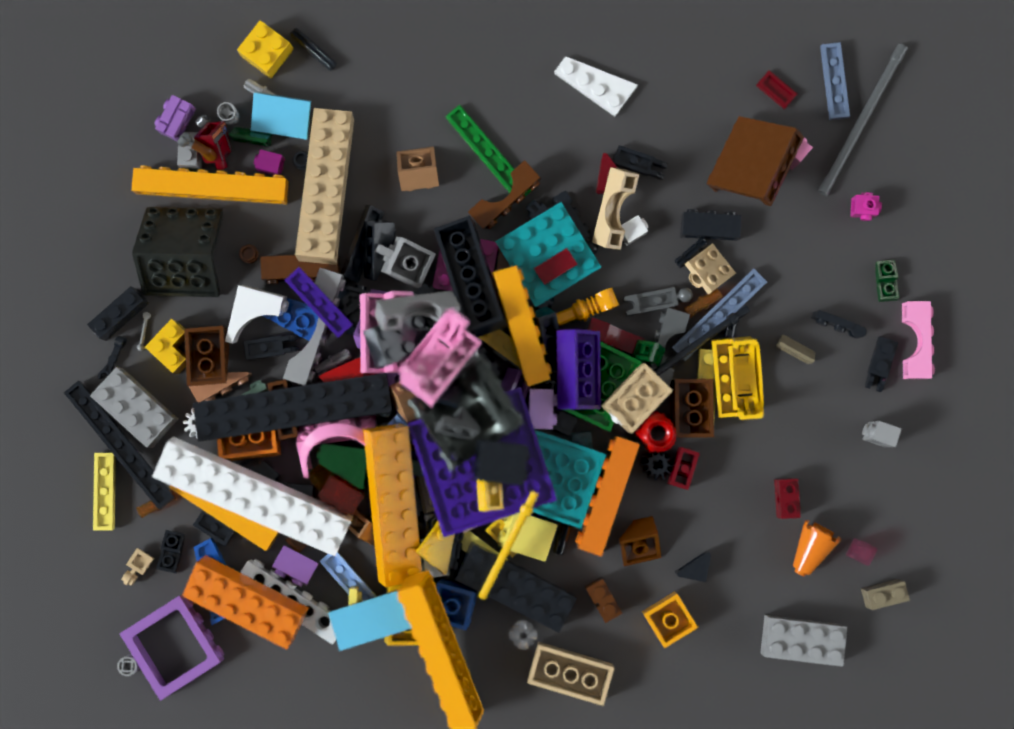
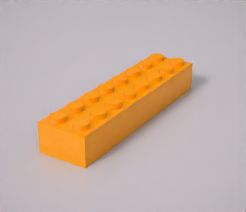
[363,423,422,587]
[397,570,484,729]

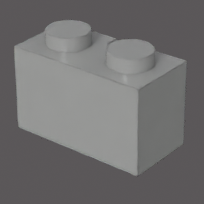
[862,421,901,447]

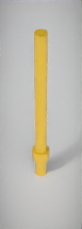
[478,491,539,600]

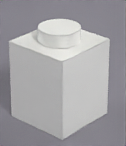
[621,215,649,246]

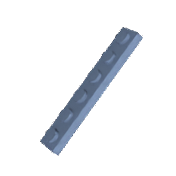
[671,269,767,362]

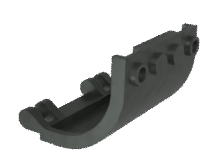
[407,355,524,471]

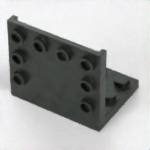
[132,207,223,297]

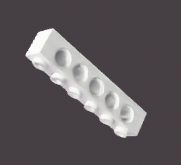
[240,559,336,645]

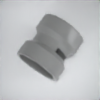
[217,102,240,125]
[117,654,140,676]

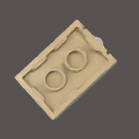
[601,363,673,433]

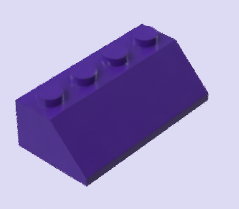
[557,329,601,409]

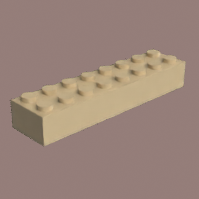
[295,108,354,265]

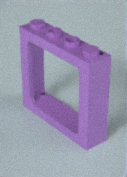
[120,594,224,701]

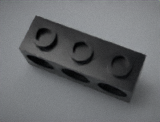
[532,307,559,371]

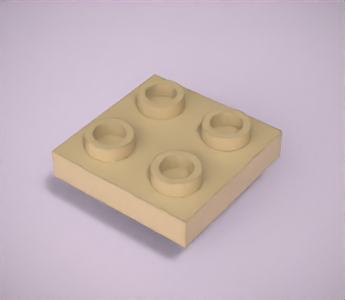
[685,243,736,294]

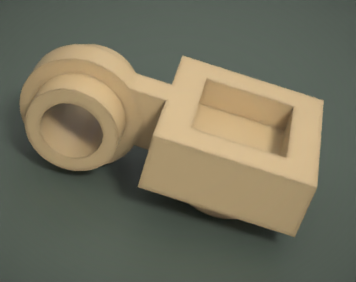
[121,548,155,586]

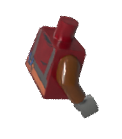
[177,115,232,170]

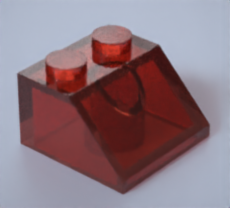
[318,471,365,516]

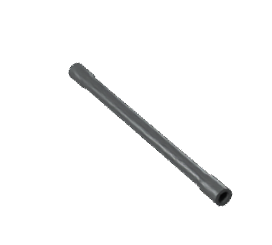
[818,44,908,196]

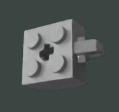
[375,237,436,288]

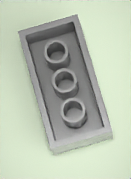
[90,367,179,448]
[760,615,847,667]

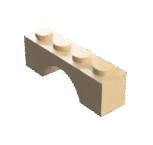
[592,167,640,250]

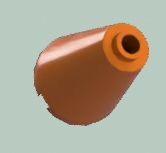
[793,520,841,576]

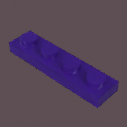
[285,267,353,338]

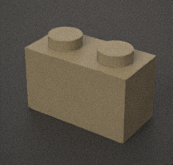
[861,579,910,610]

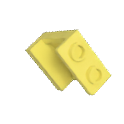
[497,512,558,562]

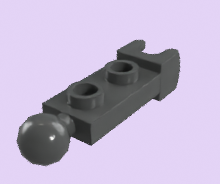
[623,287,693,317]

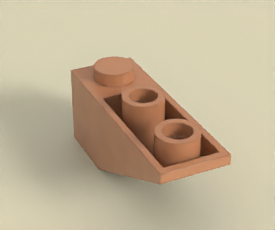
[189,372,253,402]

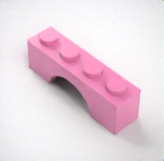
[902,301,935,379]

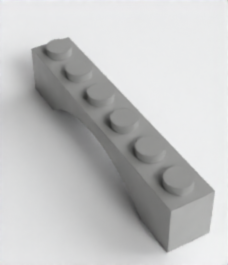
[283,268,346,386]

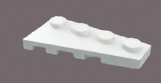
[554,56,638,116]

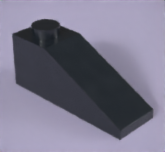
[364,220,396,281]

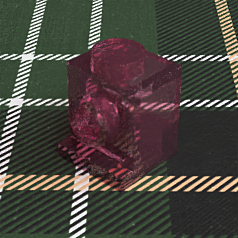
[846,538,878,566]

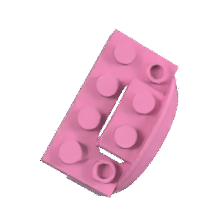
[360,291,414,373]
[400,308,482,406]
[296,415,378,478]

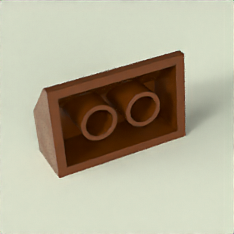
[670,379,714,438]

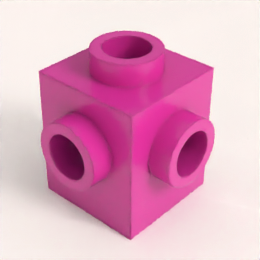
[851,192,882,221]

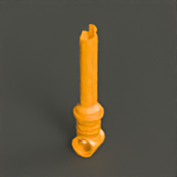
[556,288,619,326]

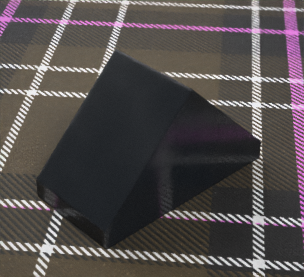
[674,551,711,582]

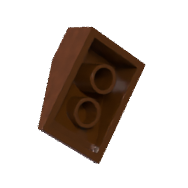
[184,326,229,387]

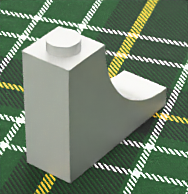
[225,285,289,344]

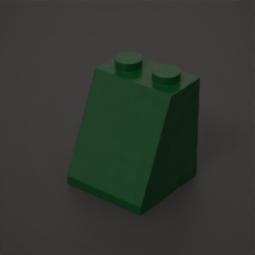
[316,444,368,489]

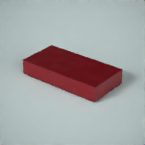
[756,70,798,110]
[534,248,577,285]

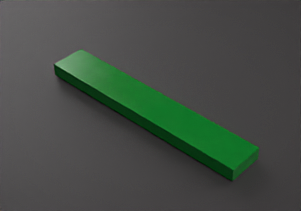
[445,104,532,196]

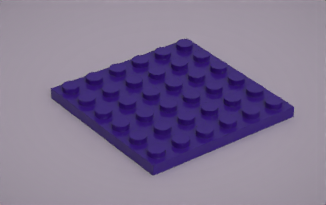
[407,387,557,537]

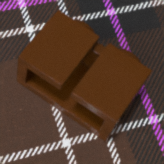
[585,577,622,623]

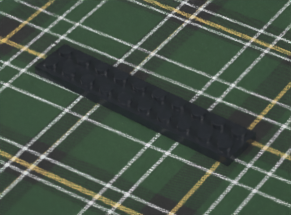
[193,373,393,442]

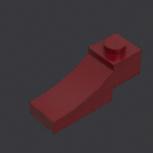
[587,317,645,355]

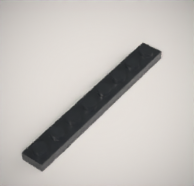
[64,380,175,510]

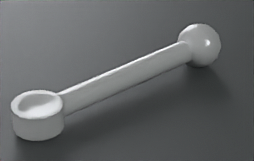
[137,312,151,351]

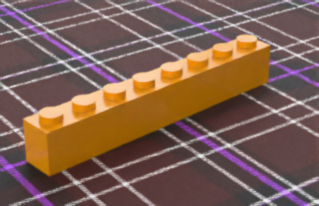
[131,166,289,204]

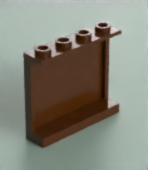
[707,116,804,206]

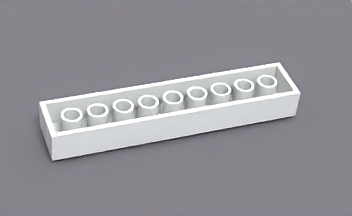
[152,437,353,556]

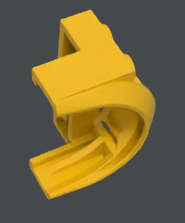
[711,336,764,420]

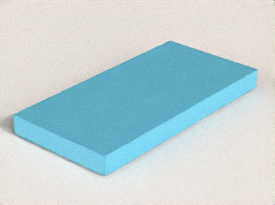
[328,590,412,651]

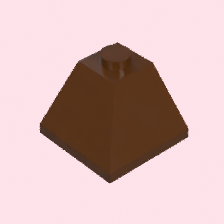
[619,516,661,567]

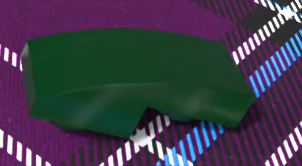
[875,260,900,302]

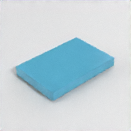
[251,92,311,139]

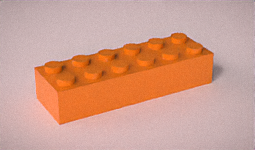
[575,437,640,557]
[182,555,309,650]

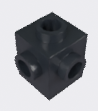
[417,511,438,539]

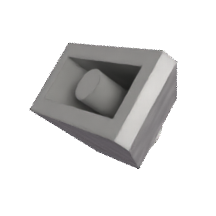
[177,132,202,170]

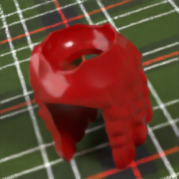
[633,411,677,452]

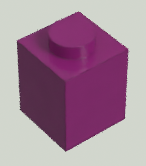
[254,149,285,175]

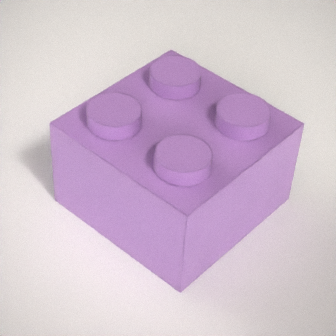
[528,389,557,430]

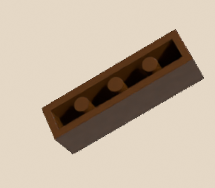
[261,255,340,285]

